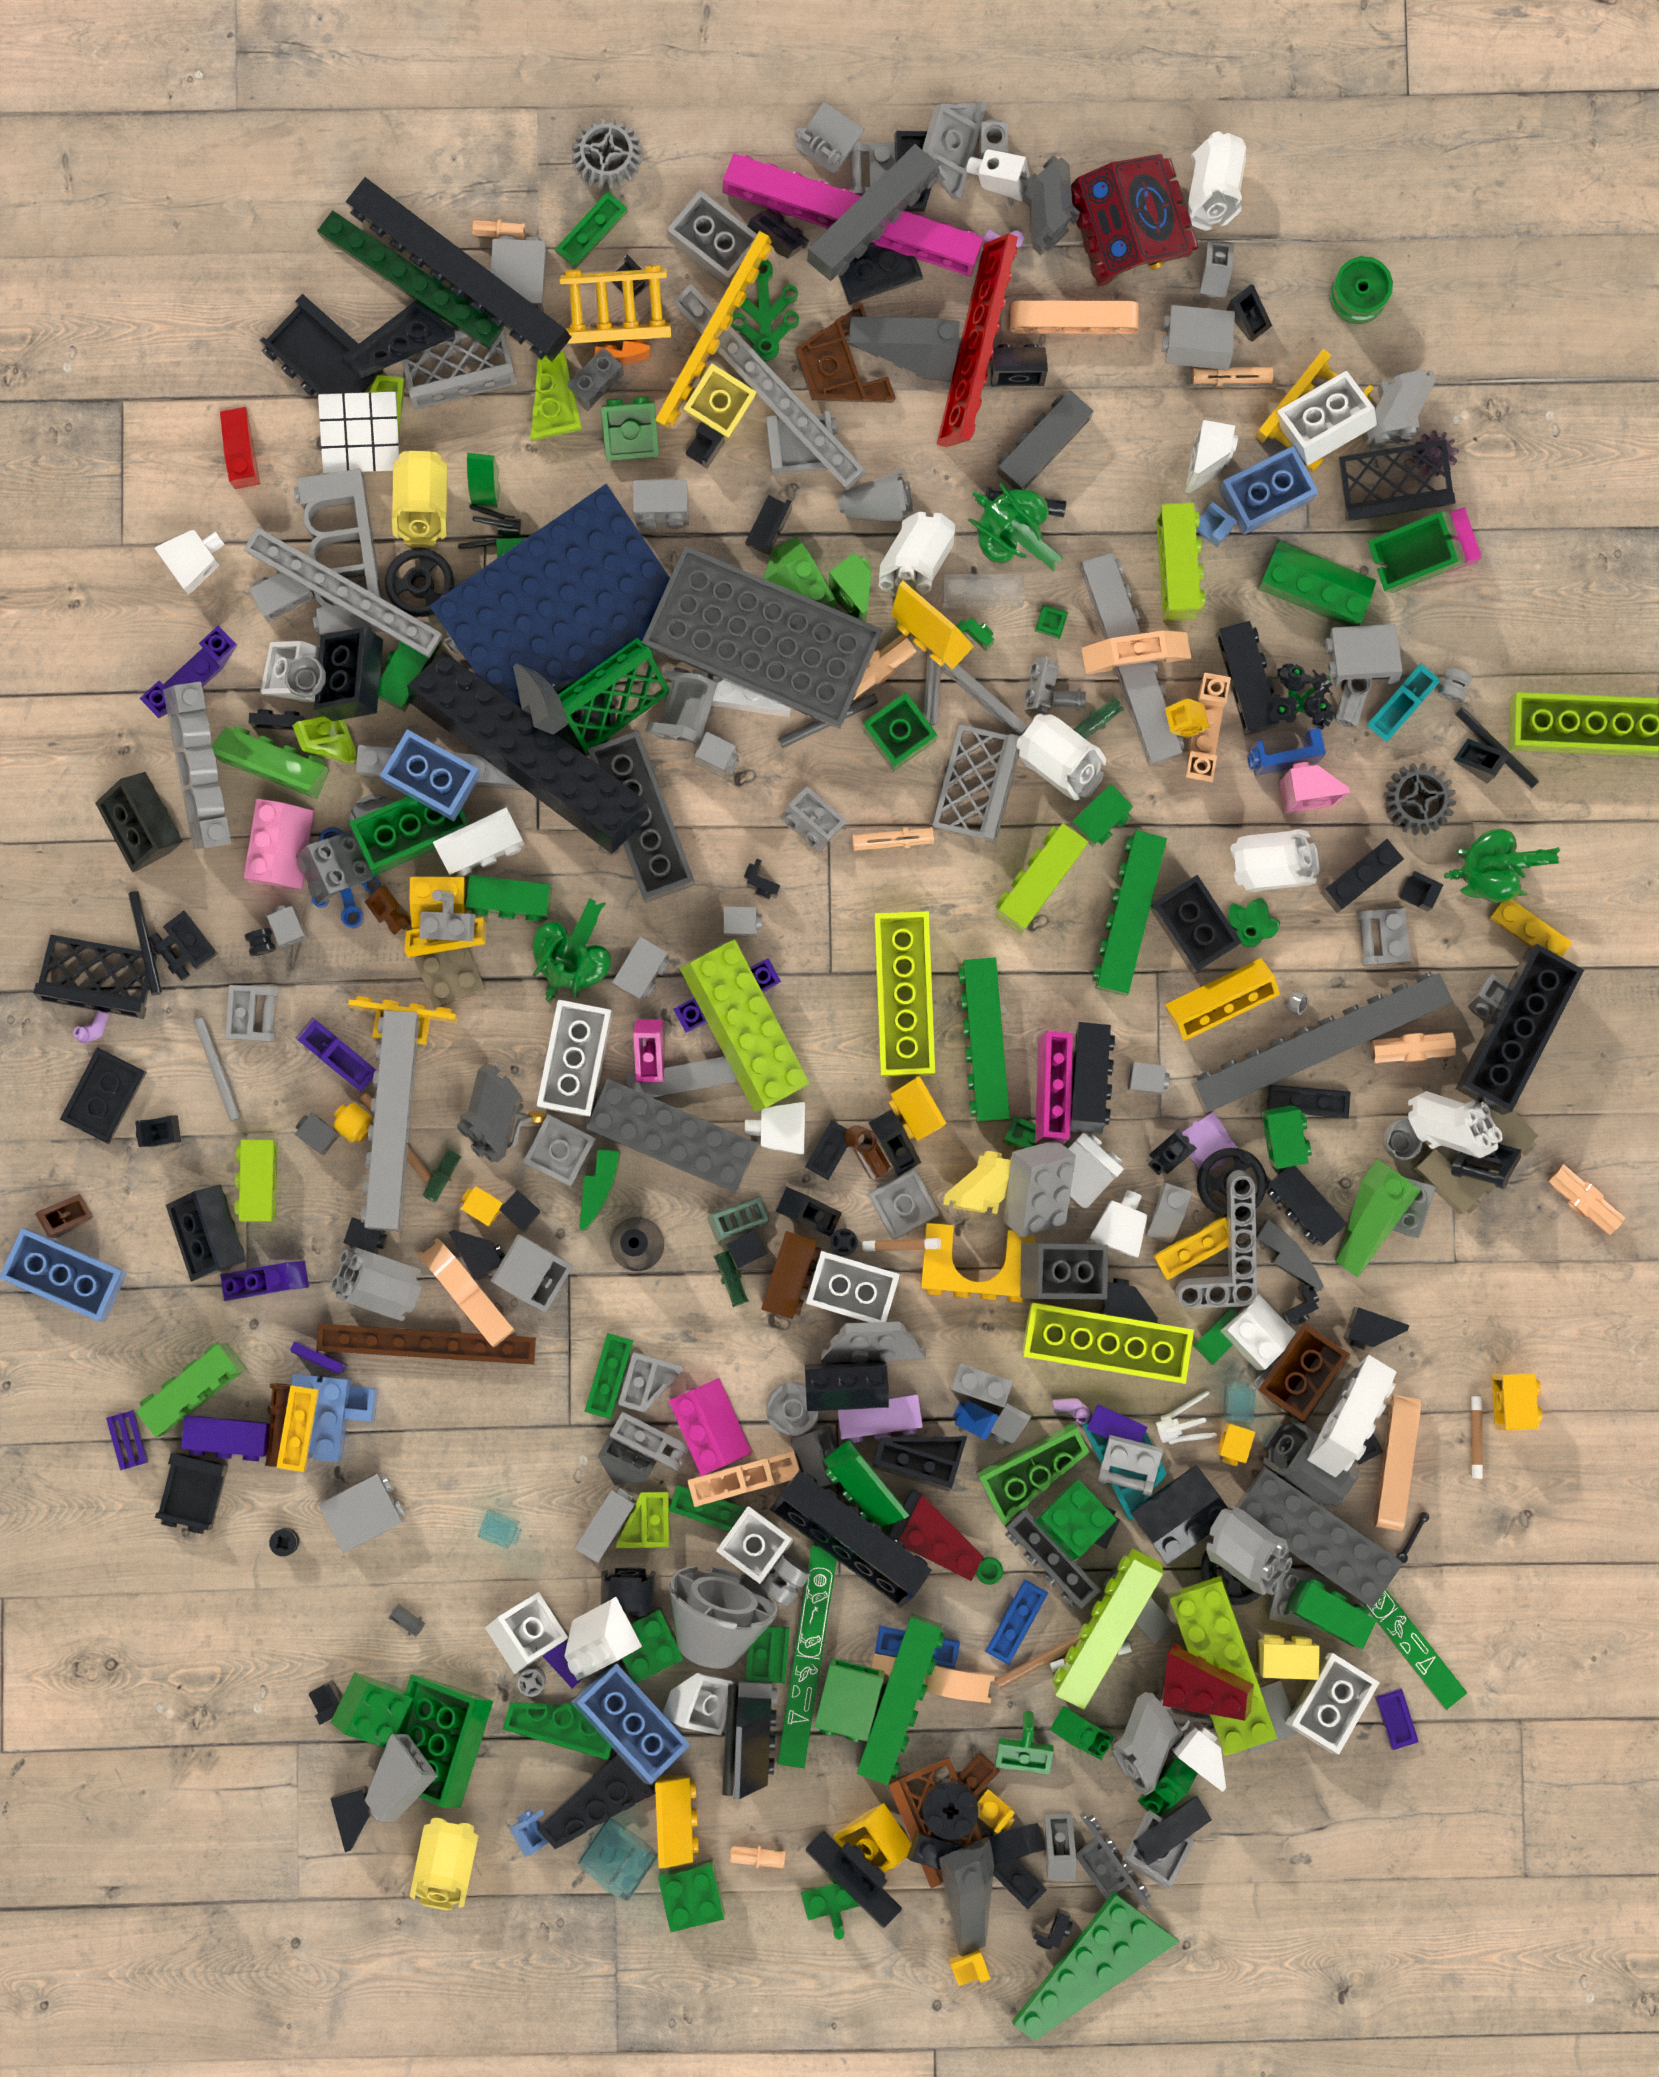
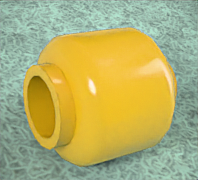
[333,1103,373,1143]

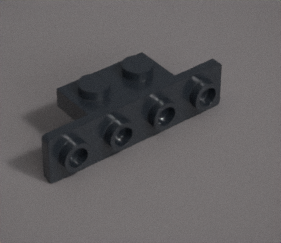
[805,1831,902,1928]

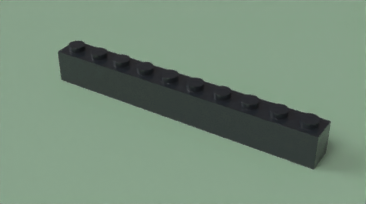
[345,177,571,362]

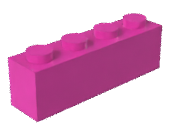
[1035,1031,1073,1145]

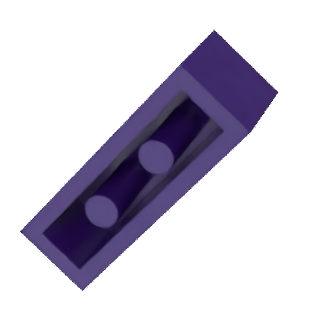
[181,1415,270,1461]

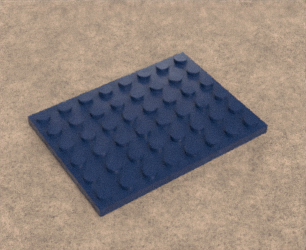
[429,483,670,716]

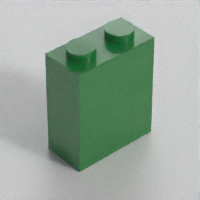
[814,1657,885,1742]

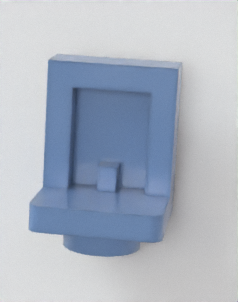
[509,1809,549,1857]

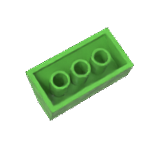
[211,726,329,799]

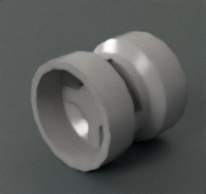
[1438,668,1472,703]

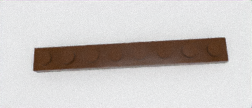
[316,1324,537,1365]

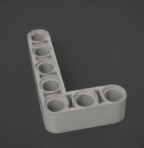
[1175,1170,1257,1309]

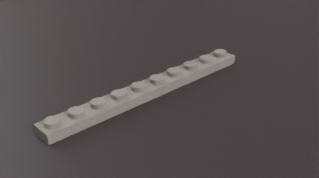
[672,283,867,490]

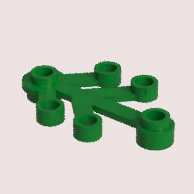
[731,260,799,361]

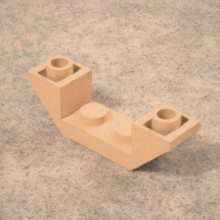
[1081,631,1191,675]
[1186,673,1231,783]

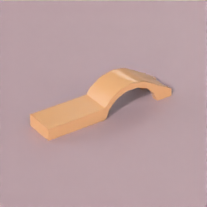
[417,1237,514,1348]
[872,1653,995,1703]

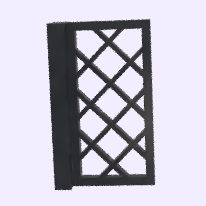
[1339,440,1456,522]
[33,934,157,1019]

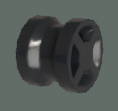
[244,928,276,957]
[831,1228,858,1256]
[269,1528,300,1557]

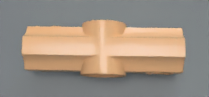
[853,634,917,702]
[1371,1032,1456,1064]
[1547,1164,1625,1235]

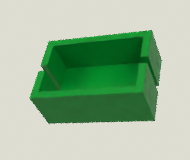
[1367,511,1467,593]

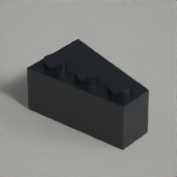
[871,1436,967,1492]

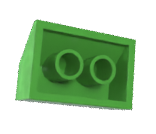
[829,552,872,622]

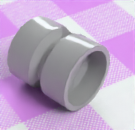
[761,1554,811,1606]

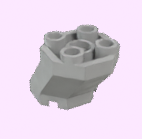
[1362,370,1435,451]
[331,1247,422,1321]
[1206,1506,1292,1595]
[1113,1692,1183,1796]

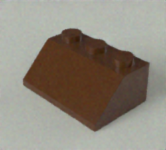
[761,1231,821,1319]
[1258,1323,1350,1424]

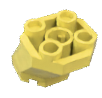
[392,451,448,548]
[943,1151,1012,1214]
[410,1818,479,1910]

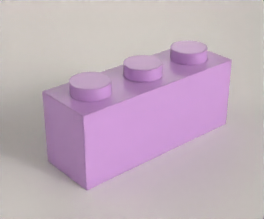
[837,1394,923,1443]

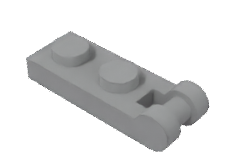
[609,1412,689,1472]

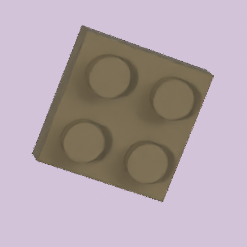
[415,947,486,1009]

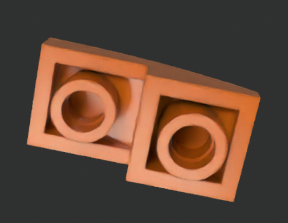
[594,339,651,365]

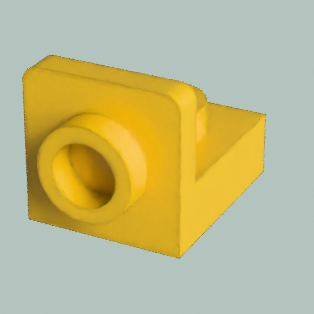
[977,1788,1015,1834]

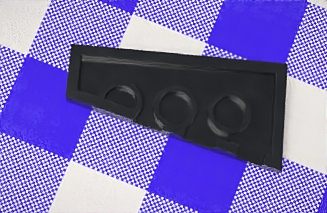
[342,301,455,378]
[537,1753,656,1849]

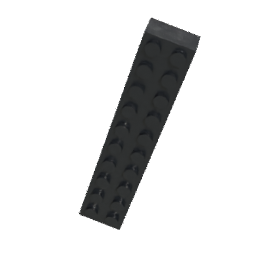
[407,651,648,854]

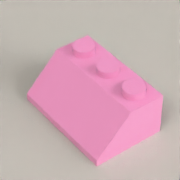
[1279,762,1350,814]
[244,799,315,890]

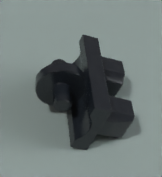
[1148,1129,1197,1175]

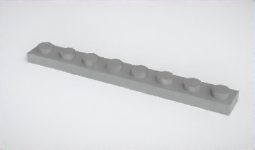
[243,527,443,658]

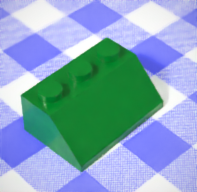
[823,1440,909,1527]

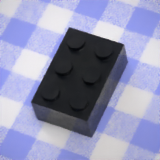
[314,627,383,721]
[1150,875,1242,974]

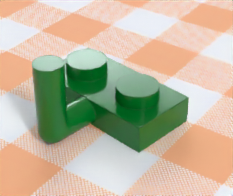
[995,1711,1054,1774]
[801,1882,860,1940]

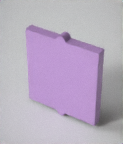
[1182,1112,1237,1171]

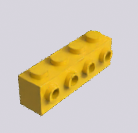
[1165,958,1280,1041]

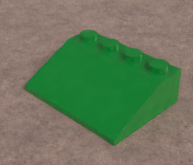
[396,1674,493,1808]

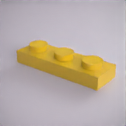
[1489,899,1572,957]
[404,917,486,958]
[1153,1217,1238,1280]
[277,1385,319,1472]

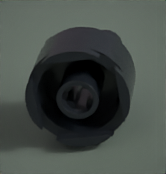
[601,1567,656,1616]
[922,1778,979,1840]

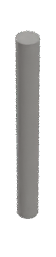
[194,1017,240,1122]

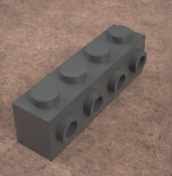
[1004,1508,1101,1609]

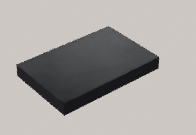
[838,242,923,305]
[60,1047,147,1144]

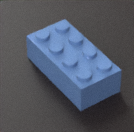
[0,1228,128,1322]
[571,1663,690,1784]

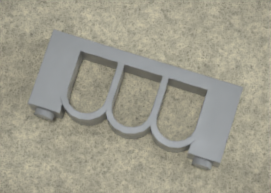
[294,469,382,635]
[163,681,231,849]

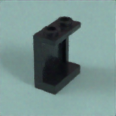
[155,1452,229,1534]

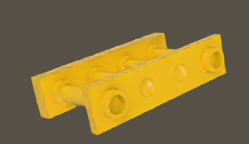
[560,265,672,344]
[1255,349,1374,472]

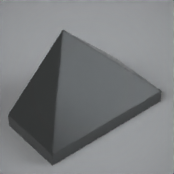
[598,1436,657,1485]

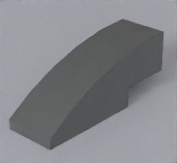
[513,664,568,735]
[1256,1220,1324,1291]

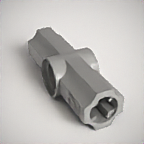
[1334,678,1372,728]

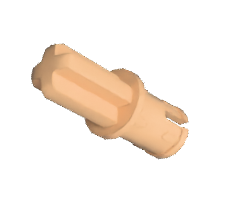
[472,219,525,240]
[730,1846,785,1869]

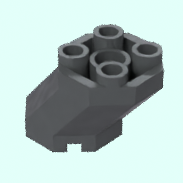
[1022,156,1080,255]
[457,1063,524,1163]
[1264,1418,1360,1506]

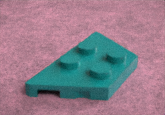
[1082,1424,1167,1521]

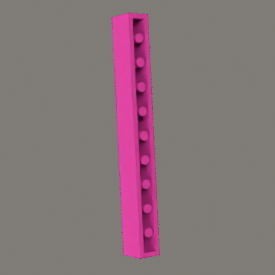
[722,153,983,277]

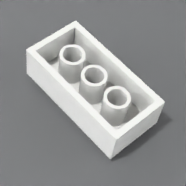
[536,1000,613,1118]
[1307,1355,1397,1478]

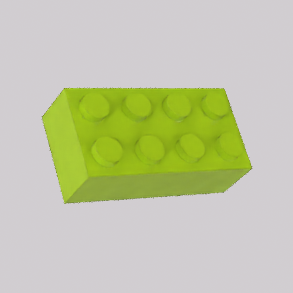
[1156,503,1205,622]
[995,823,1089,935]

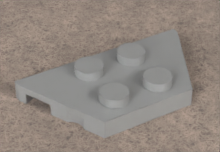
[922,102,987,200]
[821,1322,926,1363]

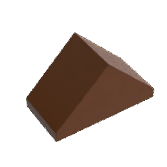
[35,1194,93,1238]

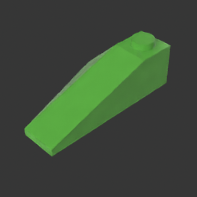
[1335,1159,1421,1278]

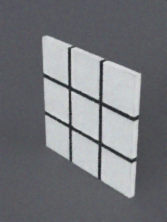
[318,392,399,473]

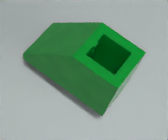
[1049,1706,1115,1760]
[1137,1755,1198,1817]

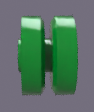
[1329,256,1393,324]

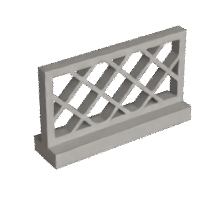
[402,330,517,409]
[932,724,1020,844]

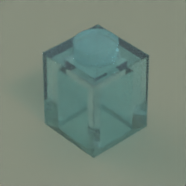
[1223,1382,1256,1422]
[477,1510,522,1549]

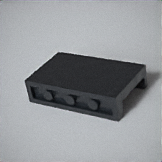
[259,294,384,396]

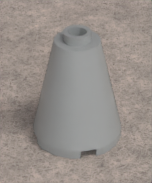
[838,469,913,523]

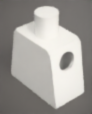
[966,150,1030,201]
[155,530,225,595]
[745,1102,805,1155]
[1088,1190,1147,1258]

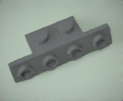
[1076,1811,1151,1909]

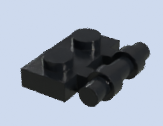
[747,208,810,259]
[150,910,218,981]

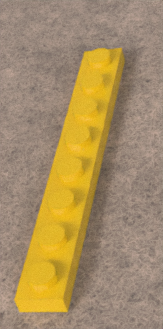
[655,231,772,429]

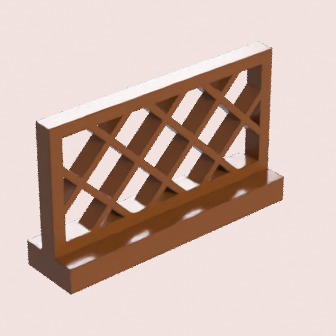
[888,1757,983,1889]

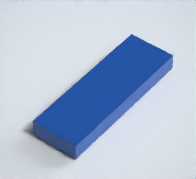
[985,1579,1048,1665]
[874,1625,960,1669]

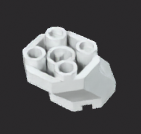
[1188,131,1246,231]
[879,512,955,597]
[1016,714,1106,801]
[1230,829,1320,892]
[1408,1091,1502,1158]

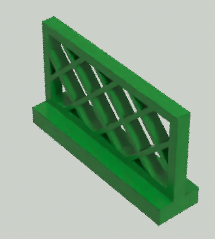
[558,638,669,754]

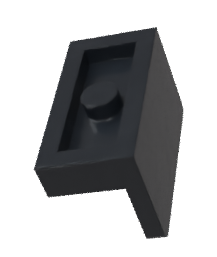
[745,495,792,555]

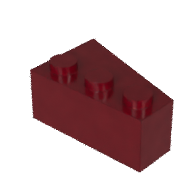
[899,1493,983,1581]
[1162,1644,1254,1721]

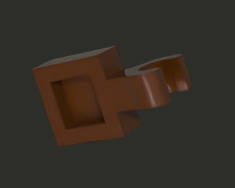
[365,885,411,935]

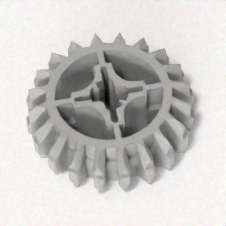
[571,117,643,190]

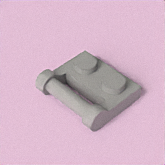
[849,142,896,196]
[1357,908,1411,966]
[225,985,279,1042]
[1097,1435,1163,1496]

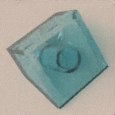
[578,1818,658,1901]

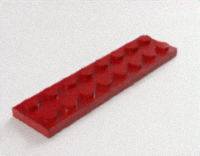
[937,233,1018,447]

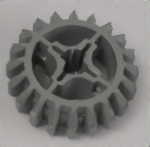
[1383,763,1456,835]

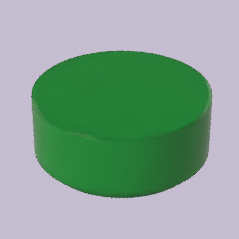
[976,1557,1003,1585]

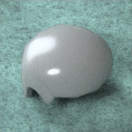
[285,655,326,698]
[1383,1118,1423,1161]

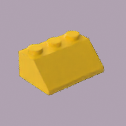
[891,581,974,670]
[655,1774,699,1869]

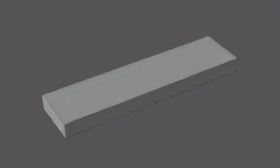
[941,664,1028,736]
[626,1056,737,1098]

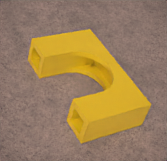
[921,1223,1035,1303]

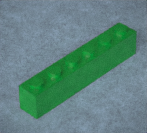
[1092,830,1167,996]
[958,957,1010,1123]
[857,1613,946,1785]

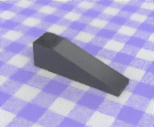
[848,317,960,382]
[939,1837,995,1957]

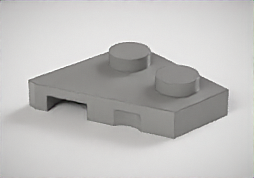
[618,1352,684,1412]

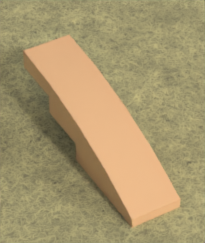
[687,1451,800,1507]

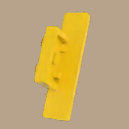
[348,996,458,1046]

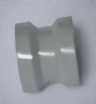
[517,1667,546,1697]

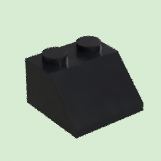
[991,344,1048,387]

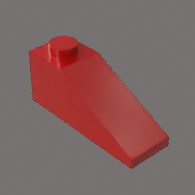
[220,407,261,489]

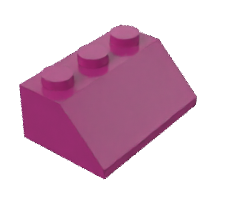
[668,1378,752,1476]

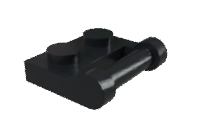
[1451,1144,1521,1190]

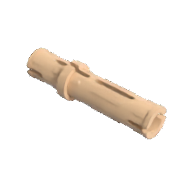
[1192,367,1273,386]
[853,827,934,851]

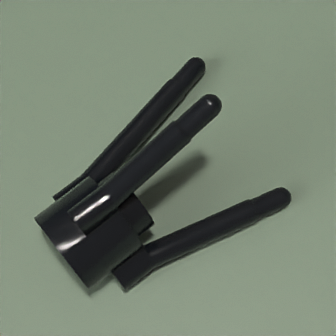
[458,504,521,549]

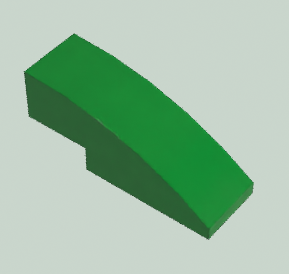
[467,453,501,508]
[579,1150,621,1231]

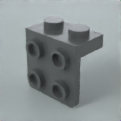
[296,831,373,905]

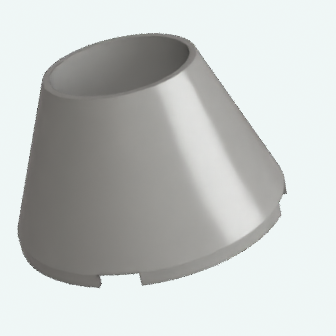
[669,1566,778,1669]

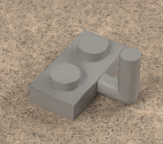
[419,890,475,941]

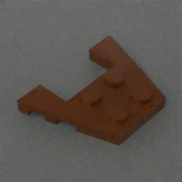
[795,303,896,403]

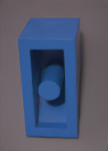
[952,1399,998,1440]

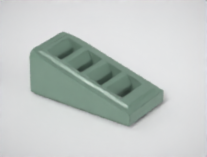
[708,1197,770,1243]

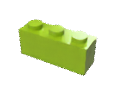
[235,1140,278,1222]

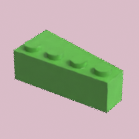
[136,1343,247,1438]
[976,1423,1089,1526]

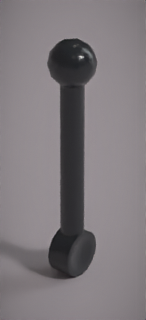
[1396,1512,1429,1564]

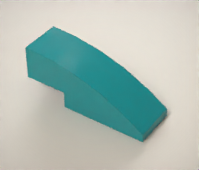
[1367,662,1441,742]

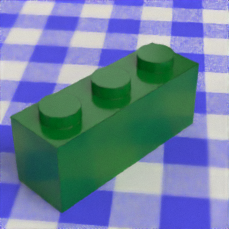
[378,640,442,712]
[466,875,552,923]
[1285,1579,1377,1650]

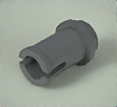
[1053,689,1086,710]
[389,1604,425,1637]

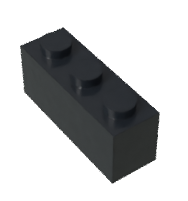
[1321,838,1404,913]
[1266,1166,1347,1246]

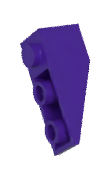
[220,1261,309,1301]

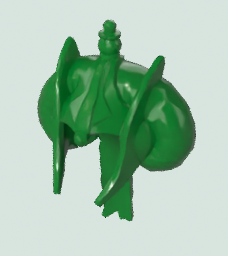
[968,482,1063,571]
[1444,829,1560,903]
[532,898,611,1002]

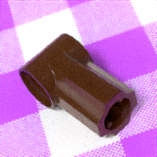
[845,1125,891,1180]

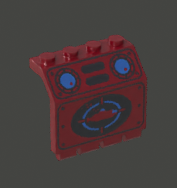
[1071,154,1199,287]

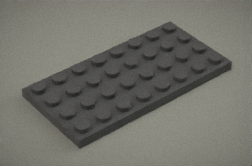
[642,546,883,729]

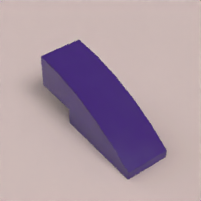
[295,1017,377,1092]

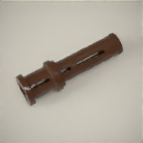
[265,1383,292,1467]

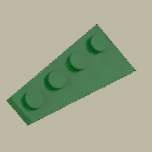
[502,1702,612,1760]

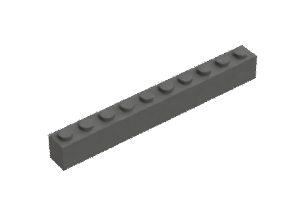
[1192,972,1453,1114]

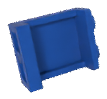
[1247,728,1326,776]

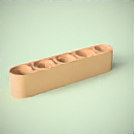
[1009,301,1139,334]
[1374,1395,1421,1532]

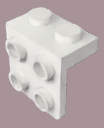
[1068,1133,1124,1208]

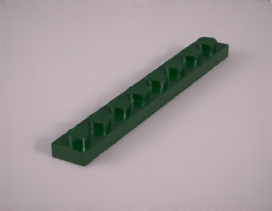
[317,210,504,350]

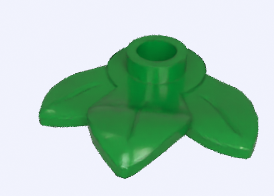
[1228,898,1280,948]

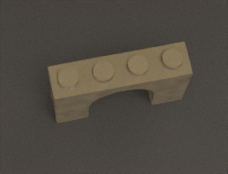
[1412,1101,1538,1214]

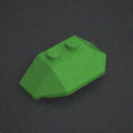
[763,536,840,611]

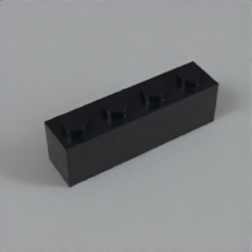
[1216,621,1279,736]
[1070,1022,1115,1134]

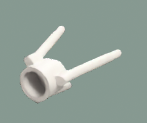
[1156,1390,1217,1445]

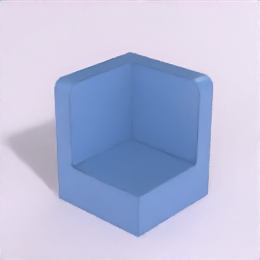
[1196,502,1237,547]
[344,1386,378,1422]

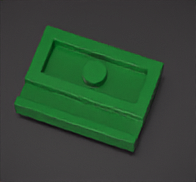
[745,1626,790,1684]

